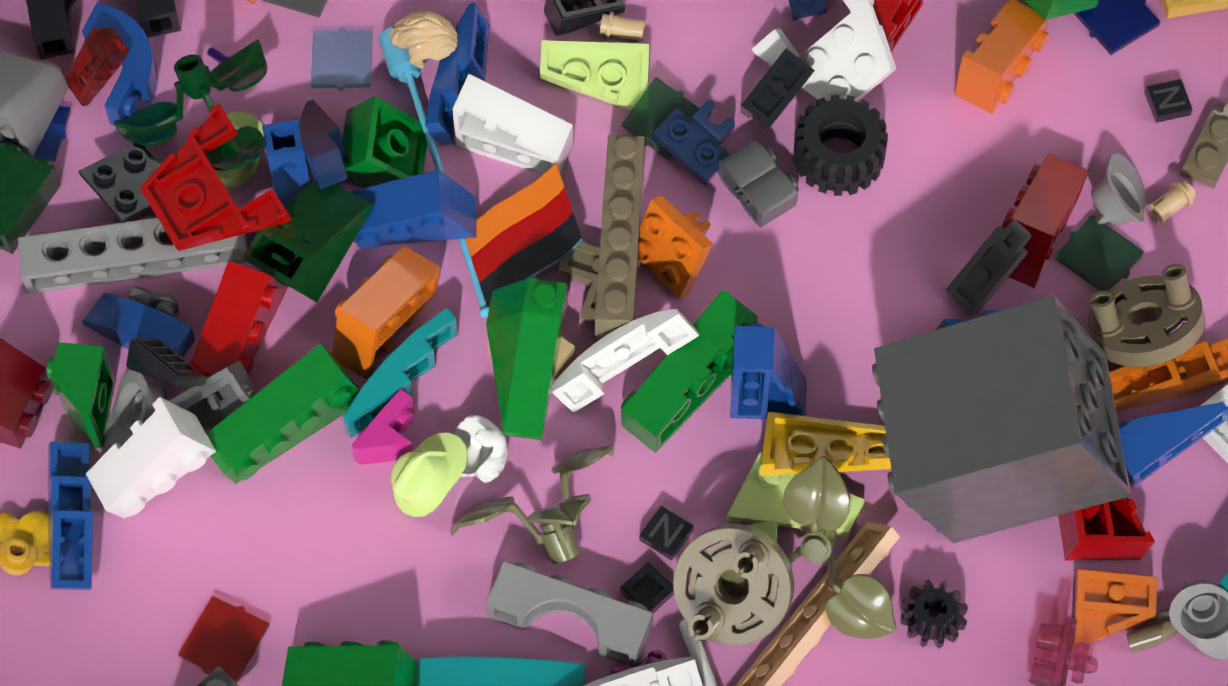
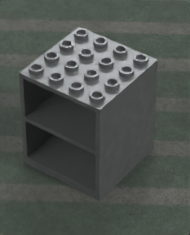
[872,295,1132,543]

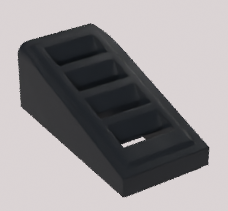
[544,0,626,36]
[126,338,207,386]

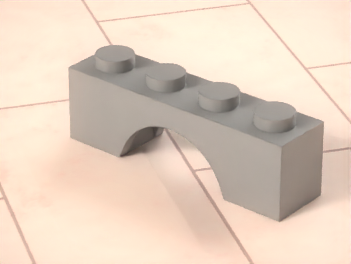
[486,561,653,666]

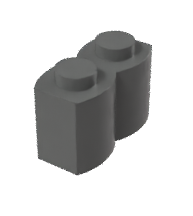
[718,140,799,228]

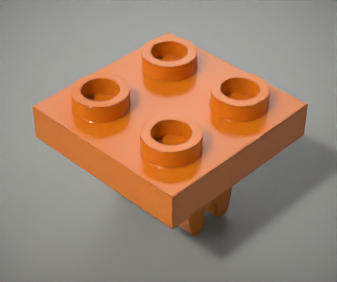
[638,195,713,299]

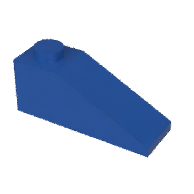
[1119,402,1228,486]

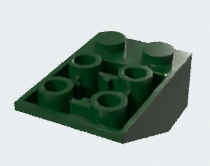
[242,181,374,302]

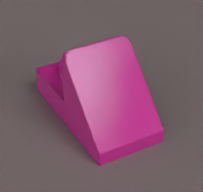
[352,389,415,465]

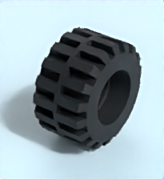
[793,95,888,196]

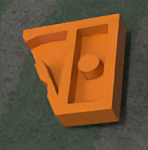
[1072,569,1158,648]

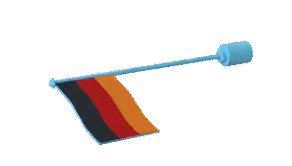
[378,26,583,318]

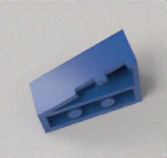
[351,170,477,248]
[730,323,806,419]

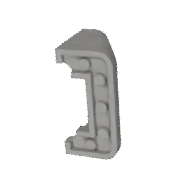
[0,51,69,157]

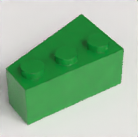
[282,640,418,686]

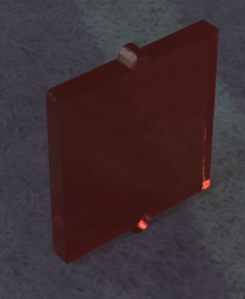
[178,596,270,683]

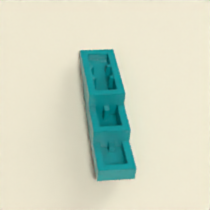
[343,308,458,439]
[417,657,585,686]

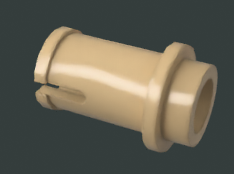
[600,11,645,42]
[1147,180,1196,224]

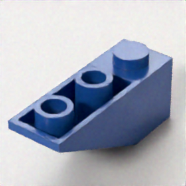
[262,119,311,206]

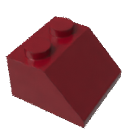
[0,338,53,449]

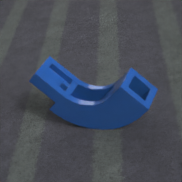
[82,2,158,126]

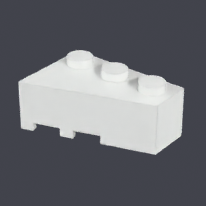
[452,74,574,174]
[86,397,216,519]

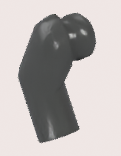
[129,285,179,318]

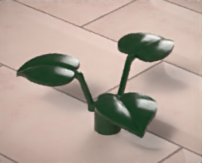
[114,39,268,171]

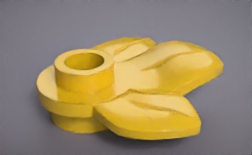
[0,510,49,576]

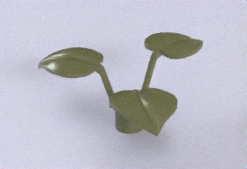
[450,446,614,564]
[721,456,897,639]

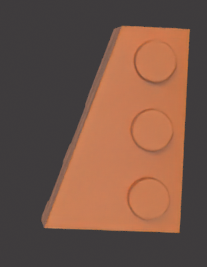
[955,0,1050,114]
[332,245,441,380]

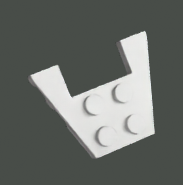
[752,0,896,102]

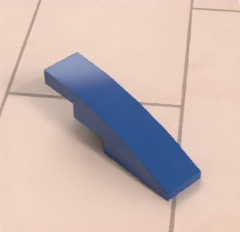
[425,3,490,146]
[48,442,93,590]

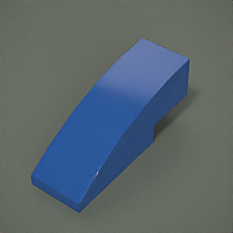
[82,293,195,357]

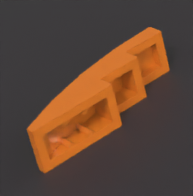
[1109,338,1228,412]

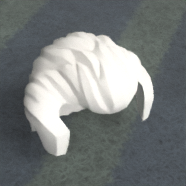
[454,415,508,483]

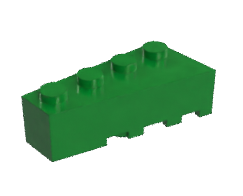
[620,289,758,453]
[206,343,361,484]

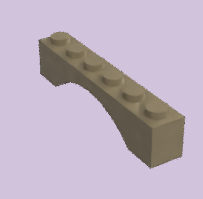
[595,135,645,343]

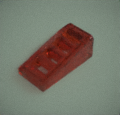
[65,27,129,106]

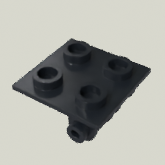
[78,144,161,223]

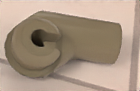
[1126,609,1178,653]

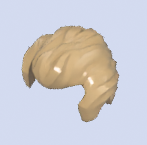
[390,10,458,69]

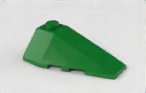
[486,278,568,441]

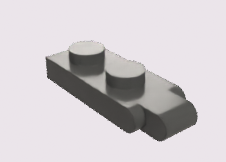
[945,220,1032,315]

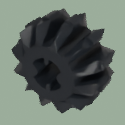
[900,579,968,649]

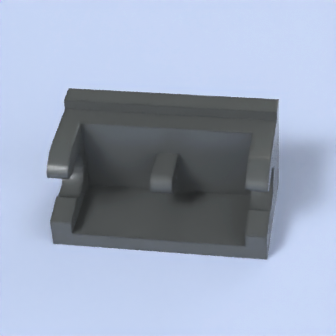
[169,360,258,430]

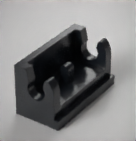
[740,48,815,130]

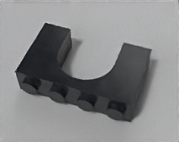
[26,0,181,60]

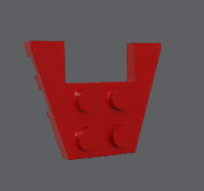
[140,103,292,251]

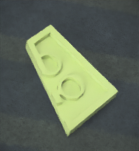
[540,40,649,116]
[726,453,865,538]

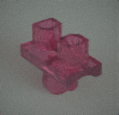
[1029,617,1098,686]

